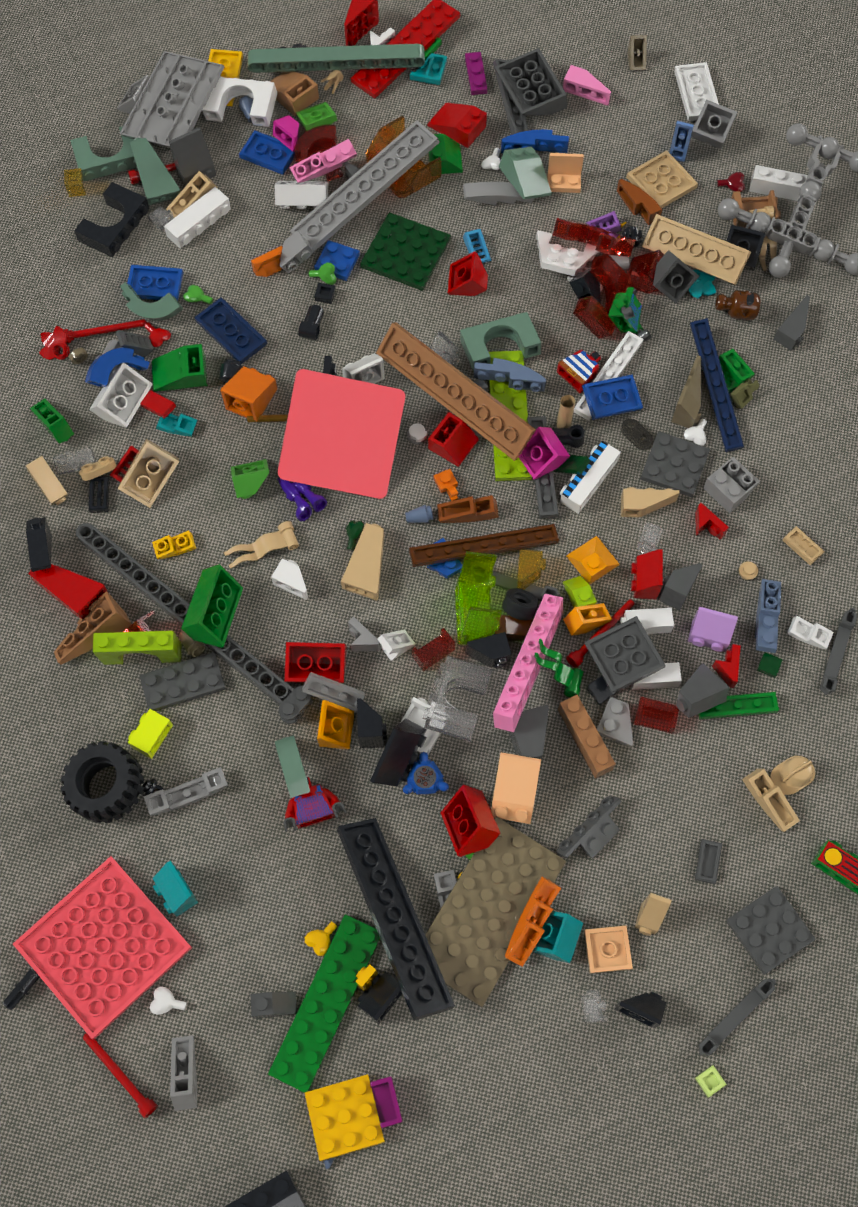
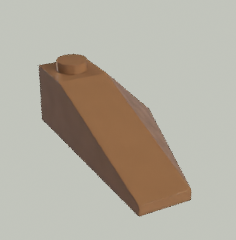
[54,591,131,665]

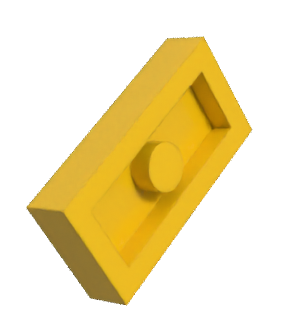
[356,964,378,991]

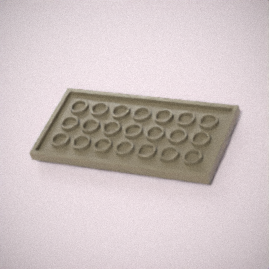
[425,816,566,1007]

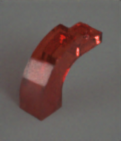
[295,125,337,163]

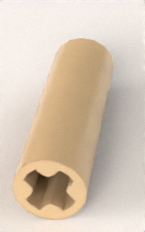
[556,395,575,428]

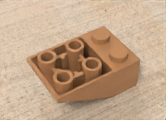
[270,71,319,116]

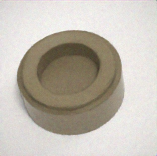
[69,348,88,364]

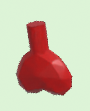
[144,322,171,347]

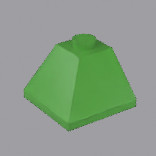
[231,459,269,499]

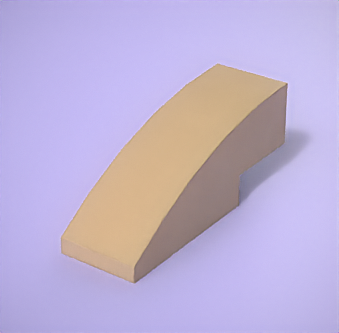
[742,769,800,832]

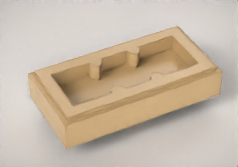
[782,526,825,566]

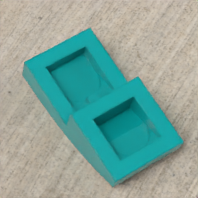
[156,413,198,437]

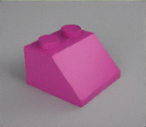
[519,427,570,479]

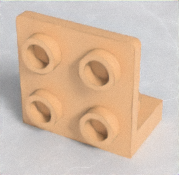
[547,153,584,193]

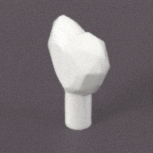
[481,148,501,170]
[684,419,707,446]
[150,987,187,1015]

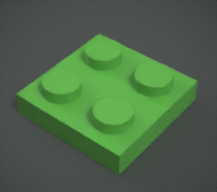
[296,102,338,131]

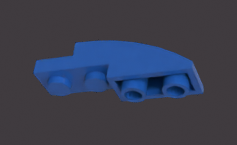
[501,129,569,153]

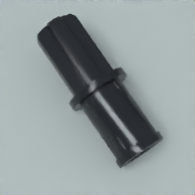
[3,968,40,1010]

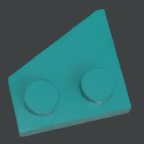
[410,53,447,85]

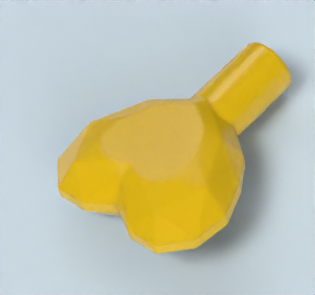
[304,921,337,956]

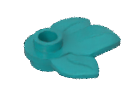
[688,269,716,299]

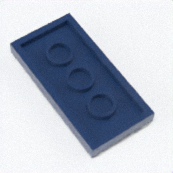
[194,297,267,364]

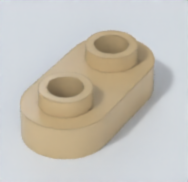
[79,456,117,481]

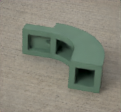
[120,282,184,321]
[275,735,310,798]

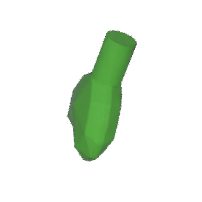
[309,262,337,285]
[183,285,213,305]

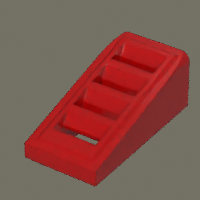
[110,446,139,483]

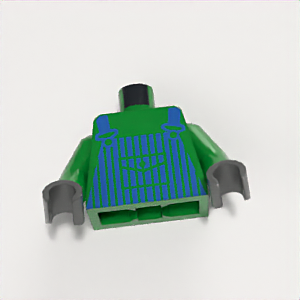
[608,287,652,342]

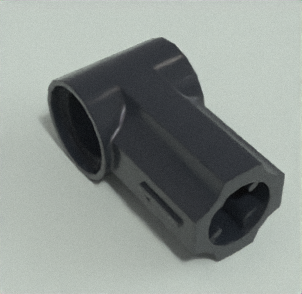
[298,304,324,340]
[552,425,585,448]

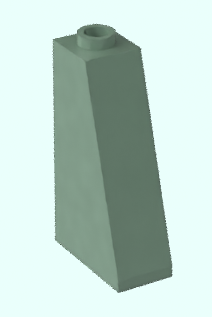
[130,138,180,205]

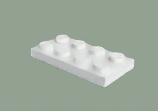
[674,62,719,121]

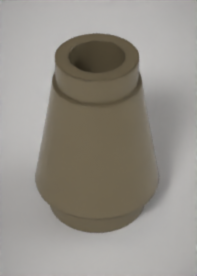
[178,631,205,657]

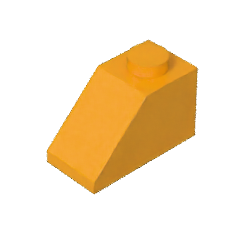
[563,603,612,636]

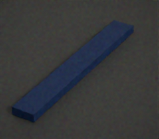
[690,318,744,452]

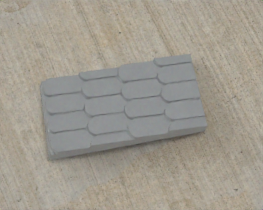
[119,51,224,148]

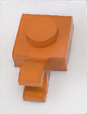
[433,469,458,501]

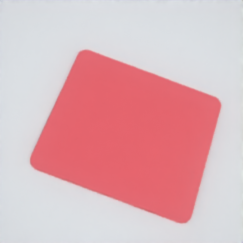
[278,369,405,499]

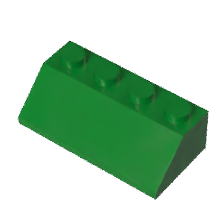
[181,564,243,647]

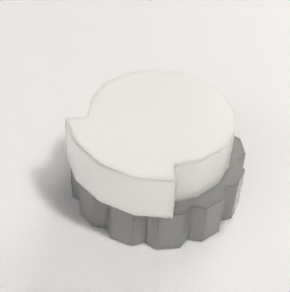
[407,423,428,445]

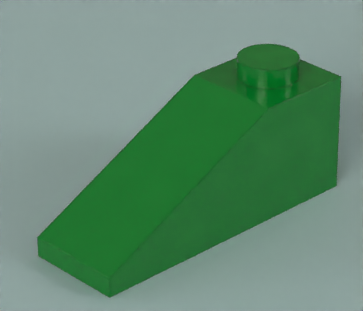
[30,399,74,444]

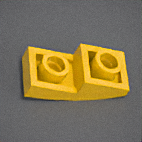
[152,530,196,560]

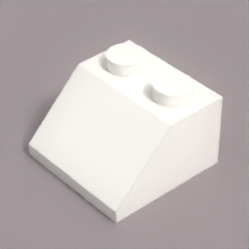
[342,353,385,384]

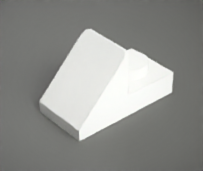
[370,28,395,45]
[377,629,415,661]

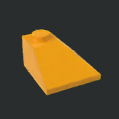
[566,536,619,585]

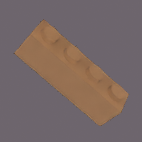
[558,695,616,779]

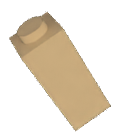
[26,456,68,506]

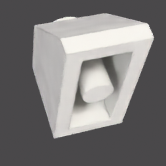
[271,559,308,600]

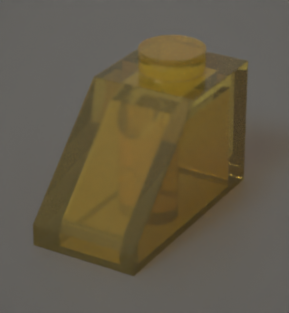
[517,550,546,590]

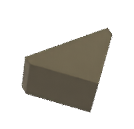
[627,35,647,70]

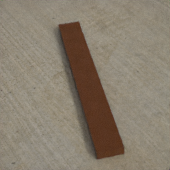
[409,524,559,567]

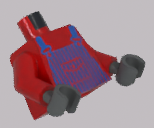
[283,777,347,832]

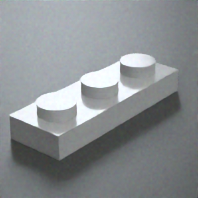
[302,672,365,712]

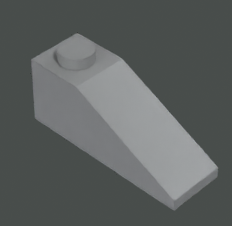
[170,1035,197,1111]

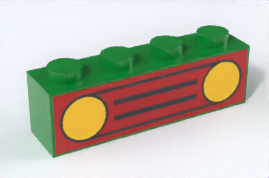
[811,840,858,895]

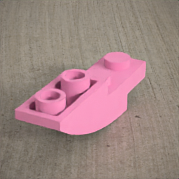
[289,139,357,183]

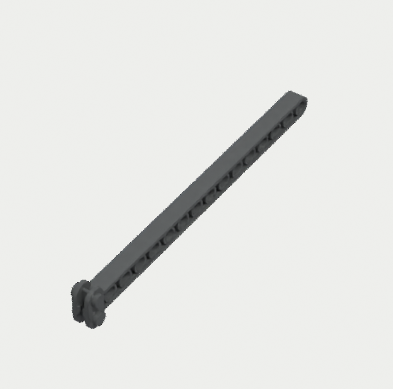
[76,523,313,724]

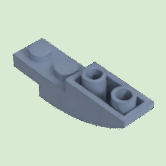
[474,358,546,392]
[755,579,781,653]

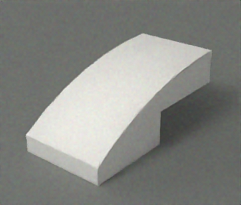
[787,616,834,649]

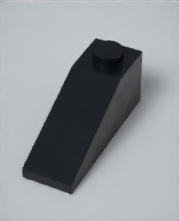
[26,517,52,572]

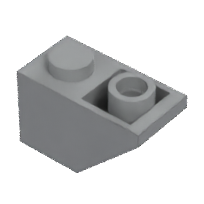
[280,231,315,274]

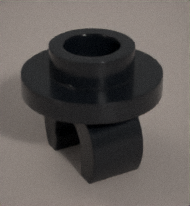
[141,778,164,796]

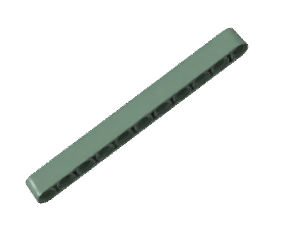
[248,44,425,73]

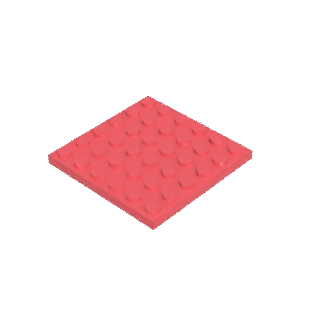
[13,856,192,1040]

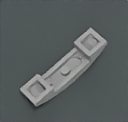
[143,767,228,816]

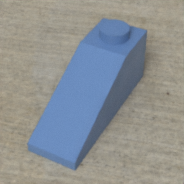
[669,121,694,162]

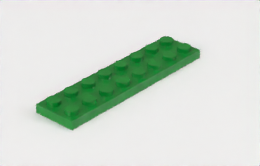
[268,914,380,1093]

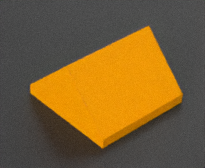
[317,700,355,749]

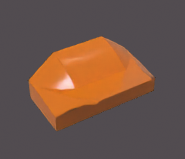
[251,246,283,277]

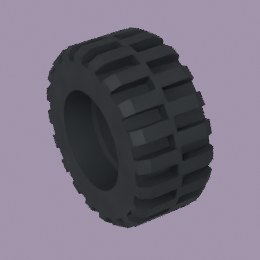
[61,741,144,823]

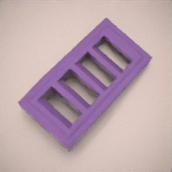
[583,211,621,239]

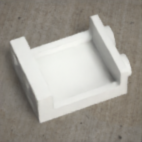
[400,697,448,757]

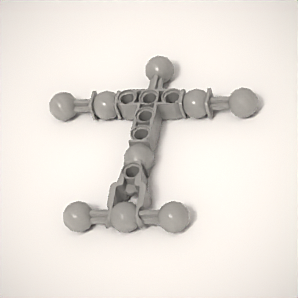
[718,123,858,278]

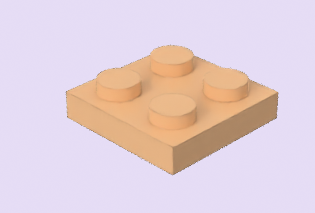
[584,925,633,974]

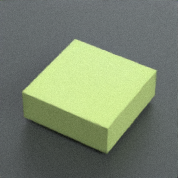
[695,1065,727,1097]

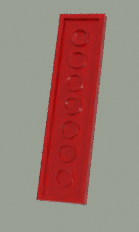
[351,0,460,99]

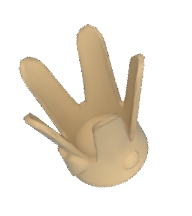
[321,70,343,94]

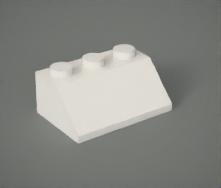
[275,181,329,209]
[89,362,153,428]

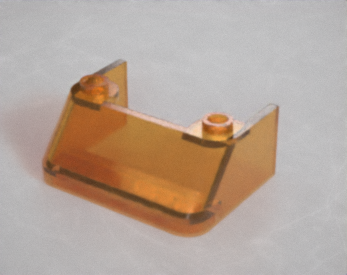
[366,116,441,198]

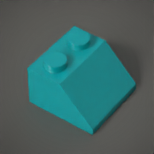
[152,860,198,916]
[532,911,583,963]

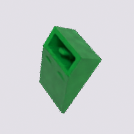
[152,344,207,392]

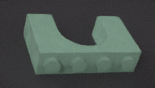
[70,126,137,182]
[460,312,541,372]

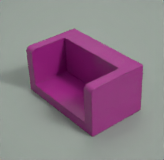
[370,1076,403,1128]

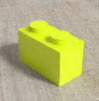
[128,709,173,759]

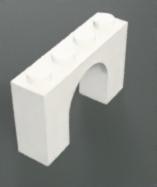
[202,76,278,127]
[621,608,682,690]

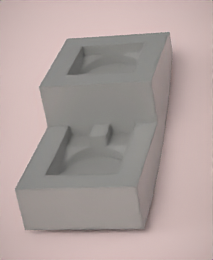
[434,870,457,908]

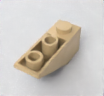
[621,487,679,517]

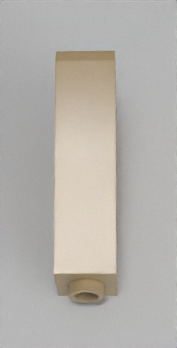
[341,523,384,601]

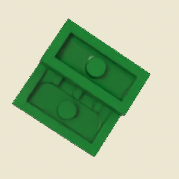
[702,349,755,393]

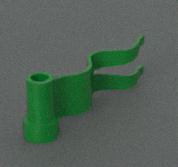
[534,639,584,698]

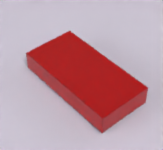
[140,390,177,419]

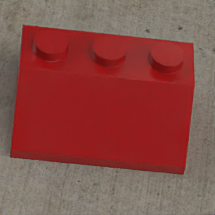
[284,642,347,683]
[440,784,501,857]

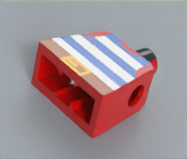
[557,350,601,394]

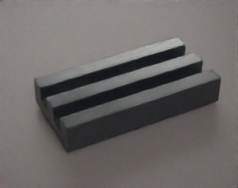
[88,476,110,513]

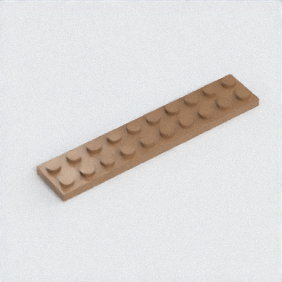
[376,322,536,461]

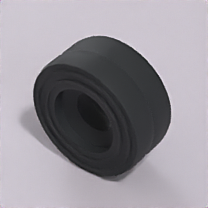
[502,588,539,620]

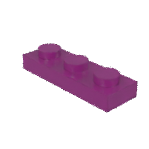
[465,52,487,95]

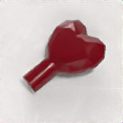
[717,172,745,192]

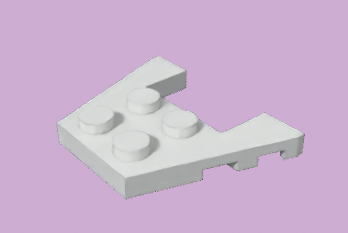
[536,230,602,276]

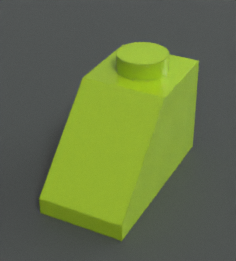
[563,576,597,609]

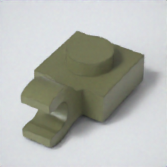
[731,379,760,409]

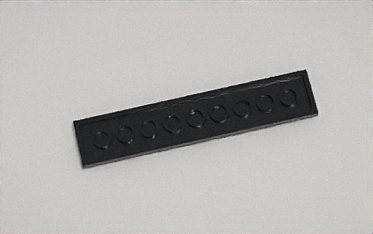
[337,818,455,1021]

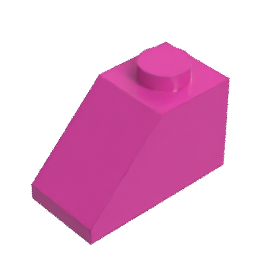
[273,115,299,152]

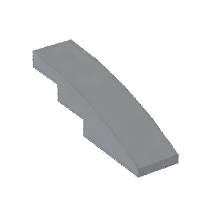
[463,182,534,205]

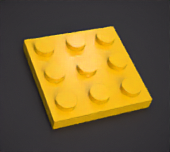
[305,1074,385,1162]

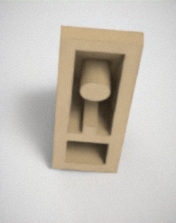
[166,171,218,218]
[635,893,672,936]

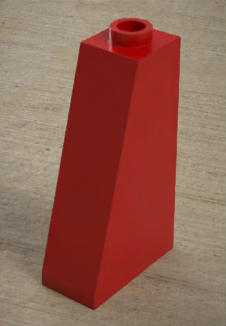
[28,564,108,619]

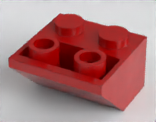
[428,412,479,467]

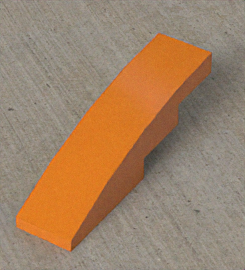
[505,876,561,967]

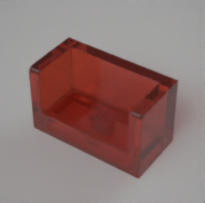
[412,628,455,671]
[633,697,679,734]

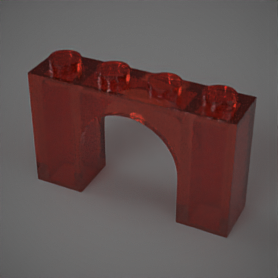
[552,218,635,257]
[573,254,632,339]

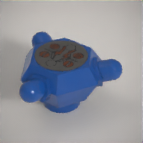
[403,752,449,795]

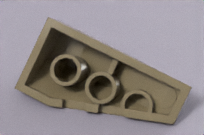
[671,355,701,428]

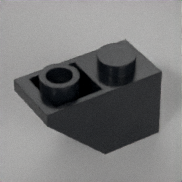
[569,268,601,313]

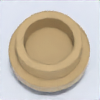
[739,562,758,580]

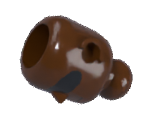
[715,290,761,321]

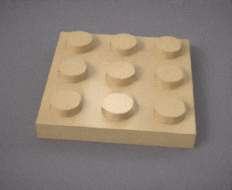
[626,150,698,208]

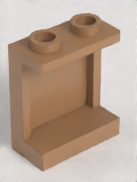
[731,190,781,229]

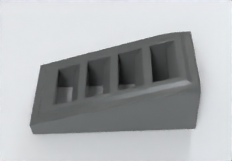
[116,330,153,357]

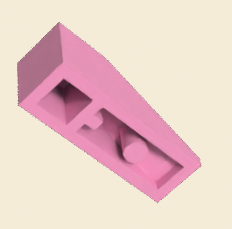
[563,65,611,105]

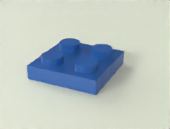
[314,240,360,281]

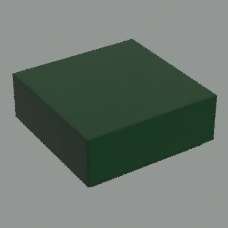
[756,652,783,678]

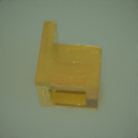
[64,168,86,197]

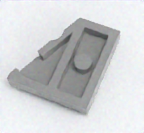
[597,696,633,748]

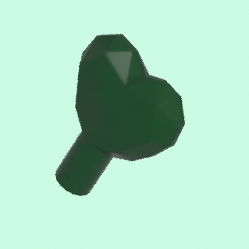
[346,521,364,551]

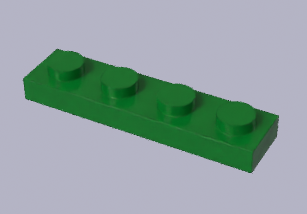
[698,692,779,719]

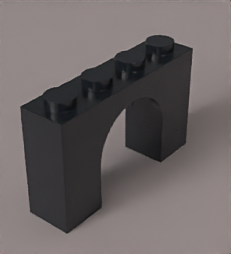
[74,182,149,257]

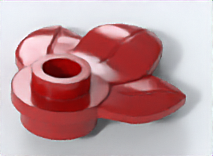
[39,326,70,360]

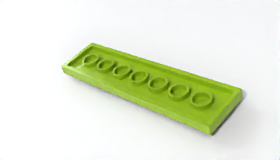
[489,351,532,481]

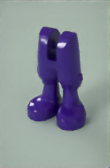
[277,478,327,522]

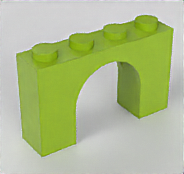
[93,631,182,665]

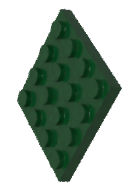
[360,212,451,291]

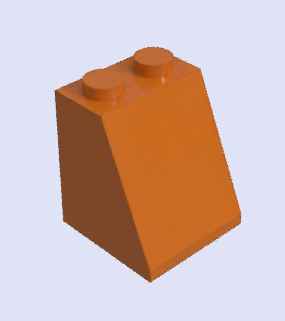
[220,366,278,422]

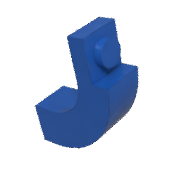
[85,348,150,388]

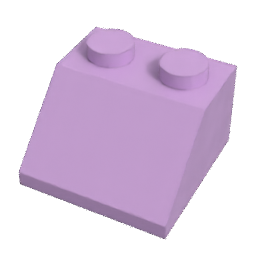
[688,607,738,652]

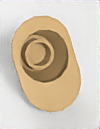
[770,756,815,795]

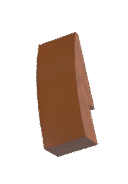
[617,179,662,225]
[437,495,499,523]

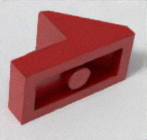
[695,503,729,539]
[712,644,741,688]

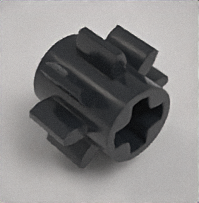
[621,226,643,248]

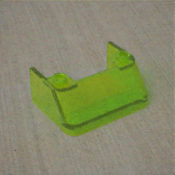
[455,551,502,645]

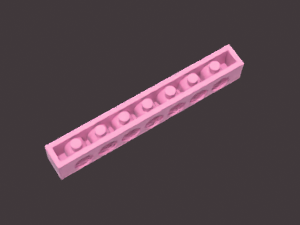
[493,594,564,732]

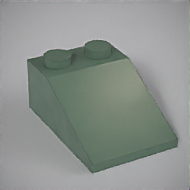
[499,147,552,200]

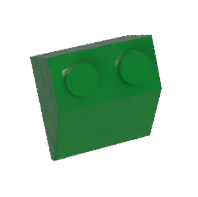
[428,134,463,175]

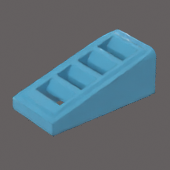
[463,229,491,263]

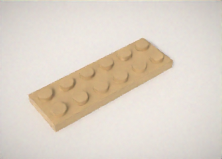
[642,214,751,285]

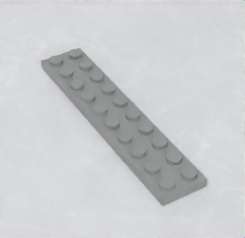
[290,120,440,251]

